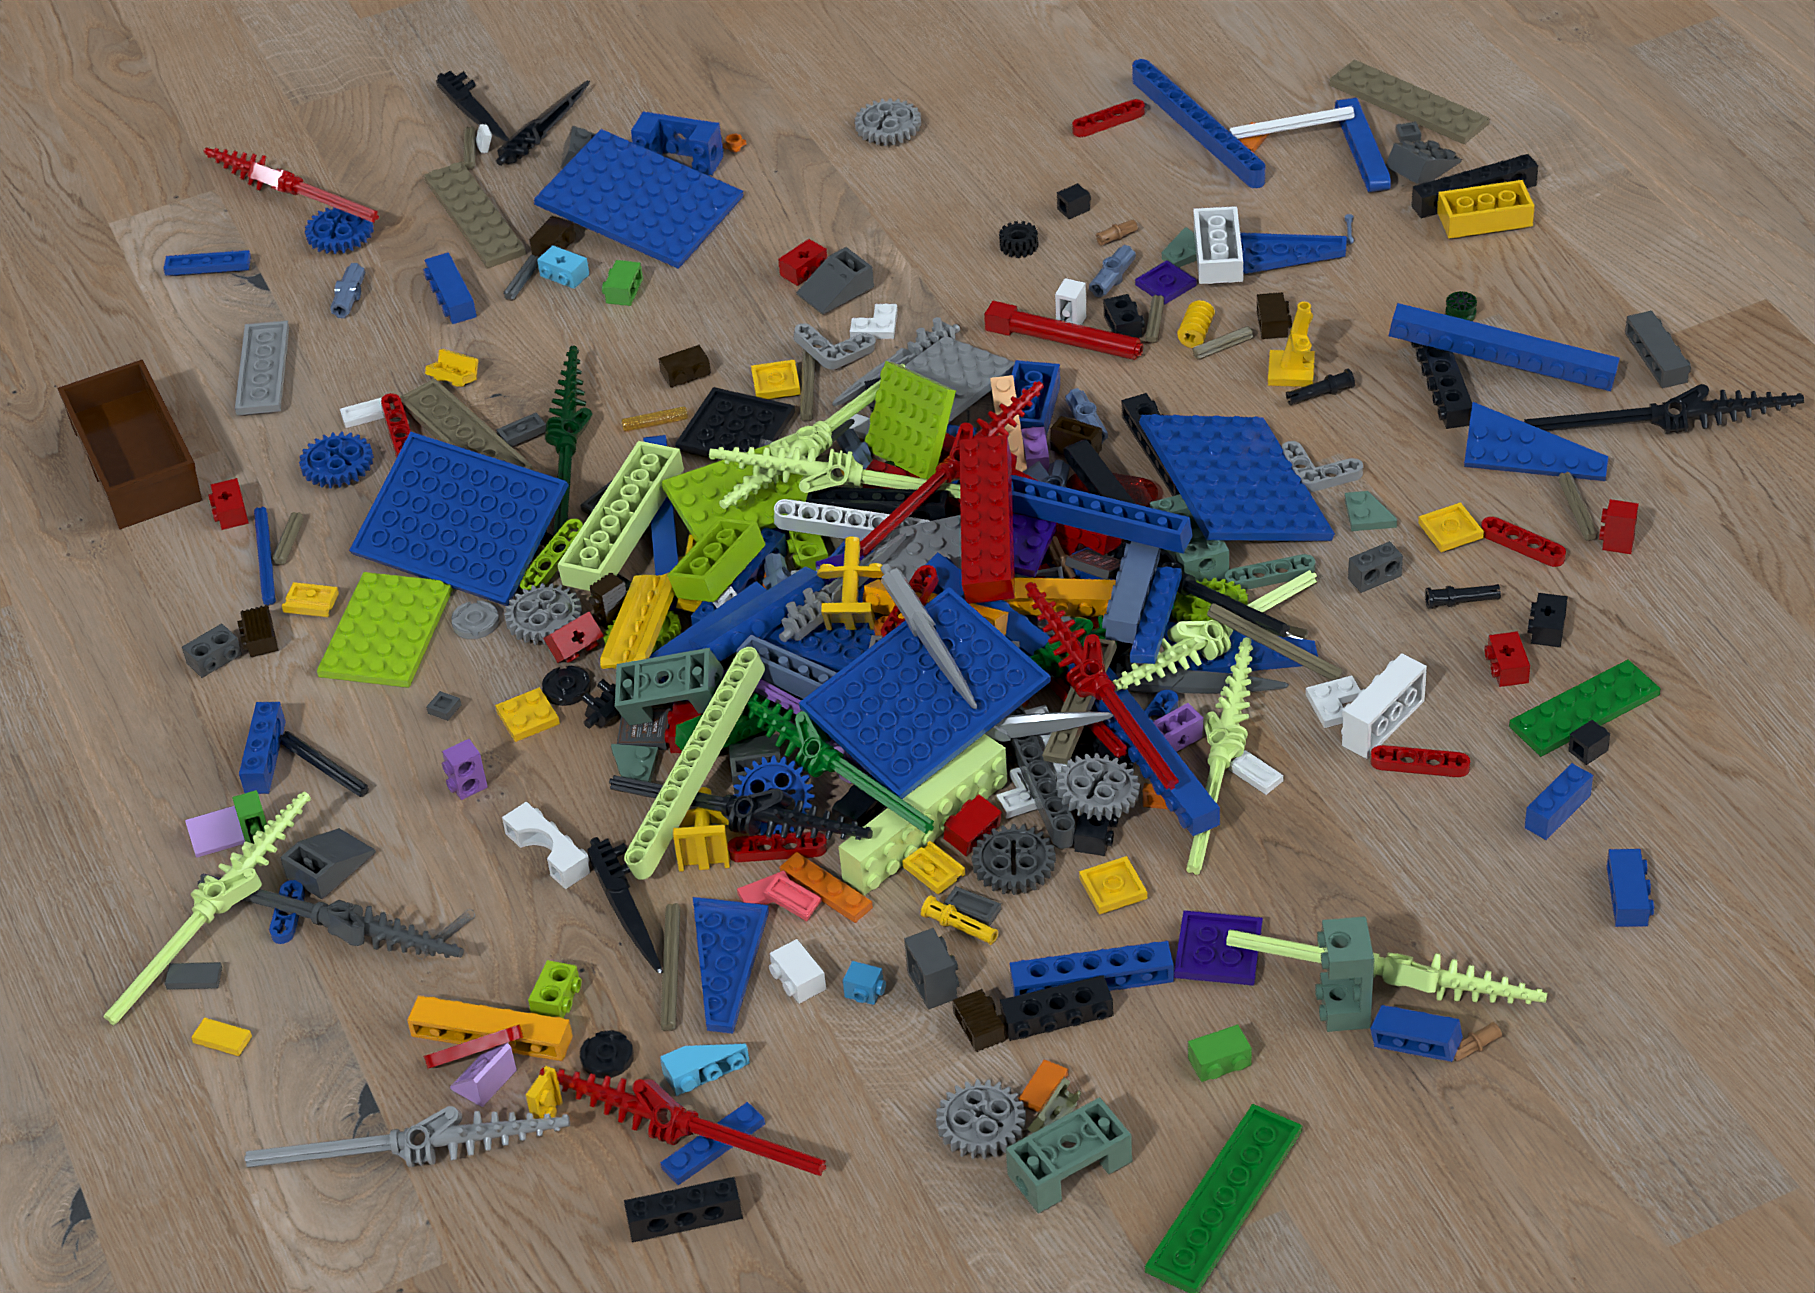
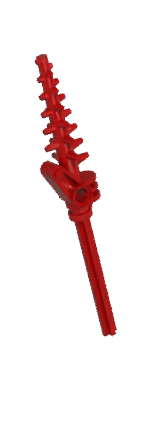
[203,147,379,223]
[860,381,1044,557]
[1025,582,1179,790]
[539,1066,826,1176]

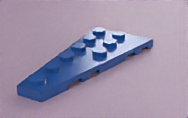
[1240,233,1347,274]
[1464,402,1608,481]
[1164,621,1318,673]
[693,897,769,1034]

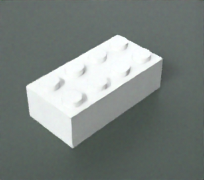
[1194,207,1243,284]
[1341,653,1427,759]

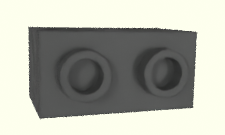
[1348,541,1403,593]
[182,623,242,678]

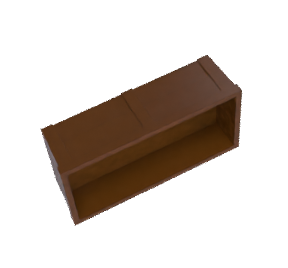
[57,359,202,529]

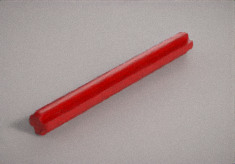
[1049,677,1127,758]

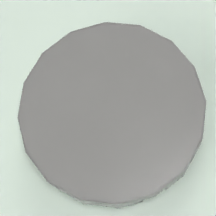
[451,601,499,639]

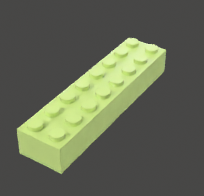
[558,441,684,591]
[839,734,1007,896]

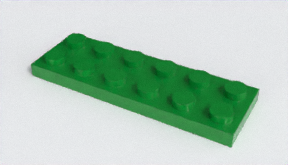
[1509,659,1661,757]

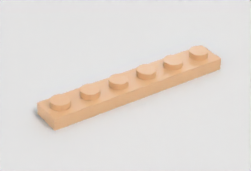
[990,375,1027,472]

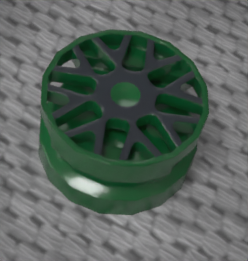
[1445,291,1477,321]

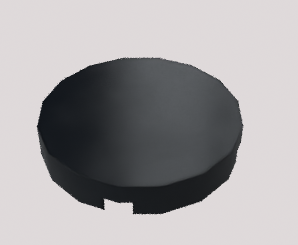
[542,665,591,706]
[580,1030,634,1079]

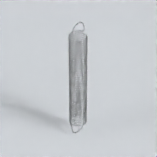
[416,909,475,959]

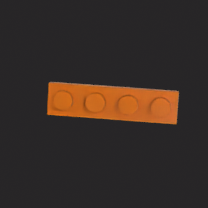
[779,852,873,923]

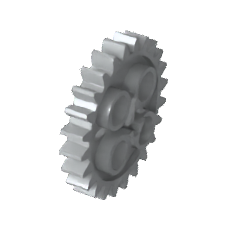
[855,98,921,146]
[504,583,583,645]
[1056,753,1140,821]
[936,1079,1026,1159]

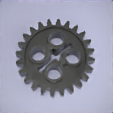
[972,824,1056,895]

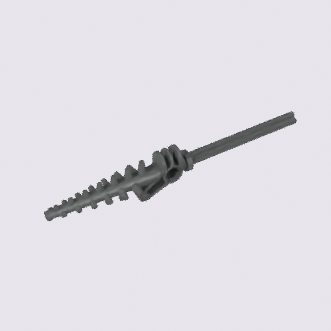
[197,873,464,958]

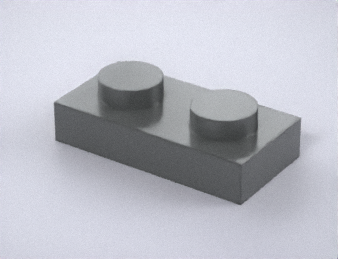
[496,413,546,447]

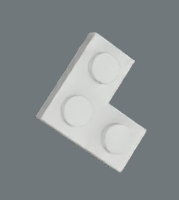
[850,304,897,339]
[1306,676,1361,728]
[996,767,1037,819]

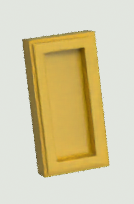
[191,1017,252,1056]

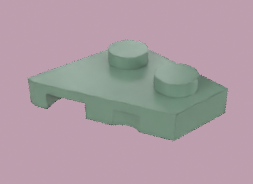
[1162,227,1197,268]
[1344,491,1397,531]
[611,744,659,782]

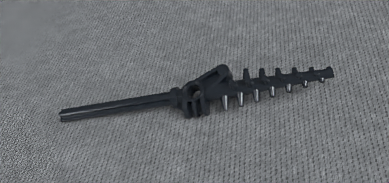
[1524,384,1804,434]
[1107,541,1290,637]
[609,775,873,840]

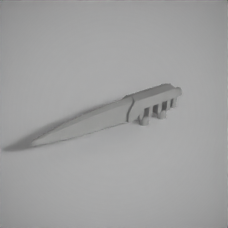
[832,317,960,406]
[779,533,906,642]
[880,564,977,710]
[985,712,1113,742]

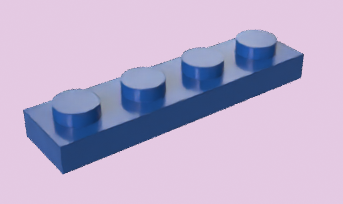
[163,250,251,276]
[660,1102,765,1186]

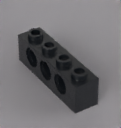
[1000,975,1113,1041]
[624,1176,743,1243]

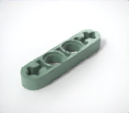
[1225,554,1316,590]

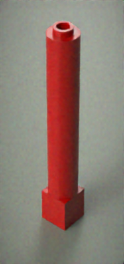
[984,301,1143,360]

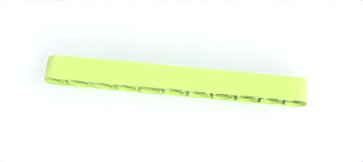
[624,647,765,880]

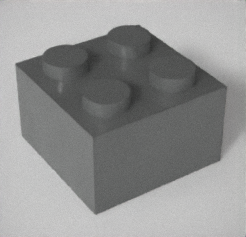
[904,928,960,1010]

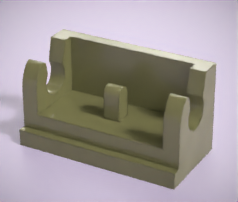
[1027,1078,1081,1133]

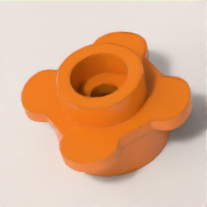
[722,133,746,152]

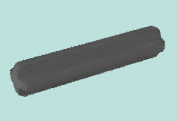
[503,255,539,300]

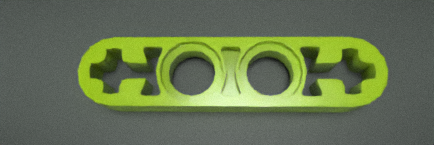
[519,518,583,591]

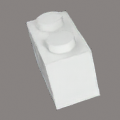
[1055,278,1087,325]
[769,939,826,1004]

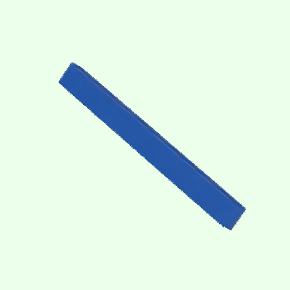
[1132,59,1265,188]
[643,435,684,612]

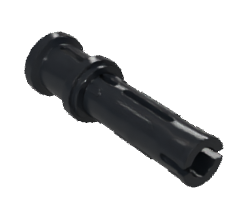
[1286,368,1355,406]
[1425,584,1501,609]

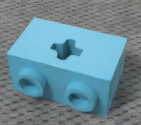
[537,245,589,289]

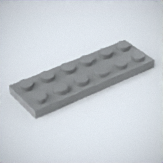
[235,321,289,415]

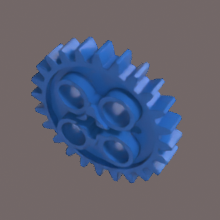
[305,207,374,254]
[299,432,374,488]
[733,755,815,835]

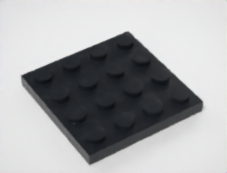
[675,387,795,460]

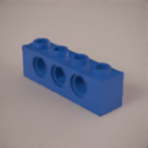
[239,702,286,794]

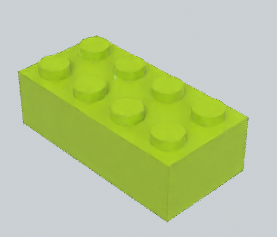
[667,518,766,602]

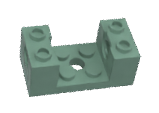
[1150,494,1229,582]
[615,648,723,726]
[1315,916,1374,1032]
[1006,1097,1132,1213]

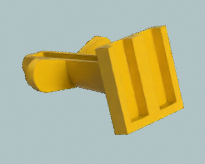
[1268,302,1315,387]
[817,536,884,630]
[673,787,730,872]

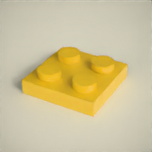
[751,359,801,399]
[1418,502,1484,552]
[495,687,560,742]
[1079,856,1148,915]

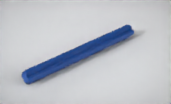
[254,506,276,605]

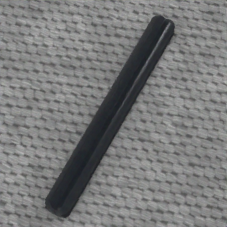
[279,731,369,797]

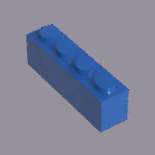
[423,252,477,324]

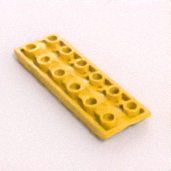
[600,572,675,669]

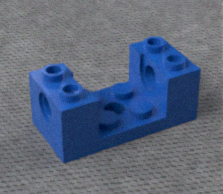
[631,112,724,176]

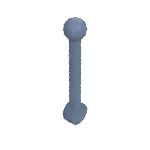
[1345,214,1354,244]

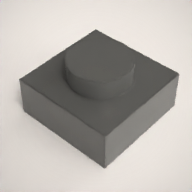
[1395,122,1421,143]
[426,691,461,721]

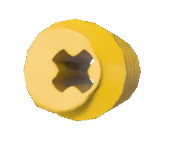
[1177,300,1215,349]

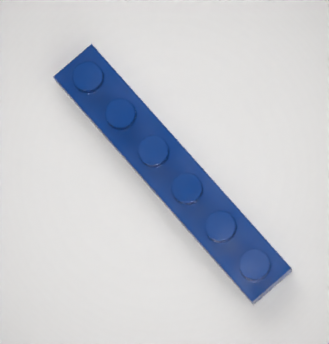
[1130,567,1182,664]

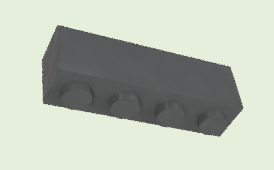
[1625,310,1691,389]

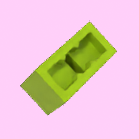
[786,531,828,571]
[528,960,582,1018]

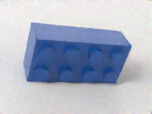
[1011,360,1061,438]

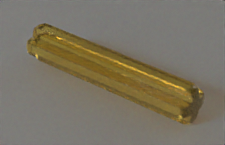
[621,406,688,432]

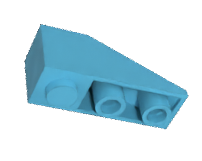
[660,1044,750,1096]

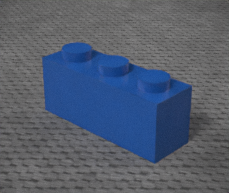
[1525,763,1593,840]
[1606,849,1654,927]
[1370,1005,1463,1062]

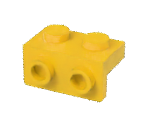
[425,348,478,387]

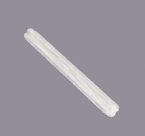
[1230,106,1354,139]

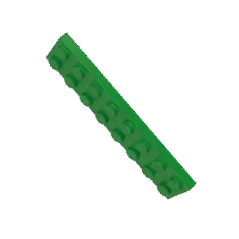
[1145,1103,1302,1293]

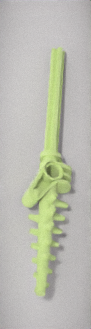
[719,364,905,509]
[709,447,960,498]
[1112,570,1317,692]
[1186,638,1253,875]
[104,792,311,1025]
[1226,930,1547,1004]

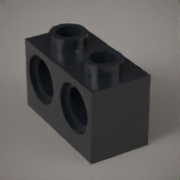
[1103,294,1145,338]

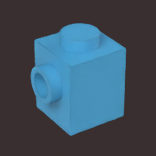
[843,961,886,1005]

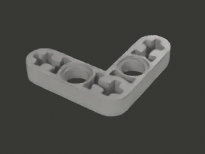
[793,323,876,369]
[1281,441,1363,492]

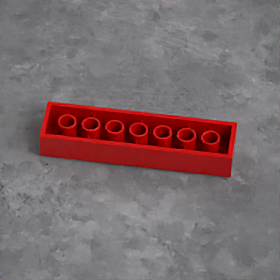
[960,435,1015,604]

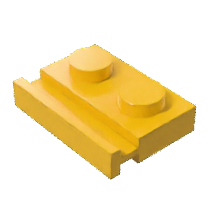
[282,582,339,617]
[902,841,965,895]
[526,1066,563,1131]

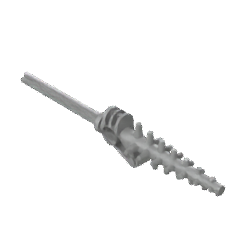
[245,1106,570,1168]

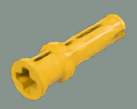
[921,895,998,945]

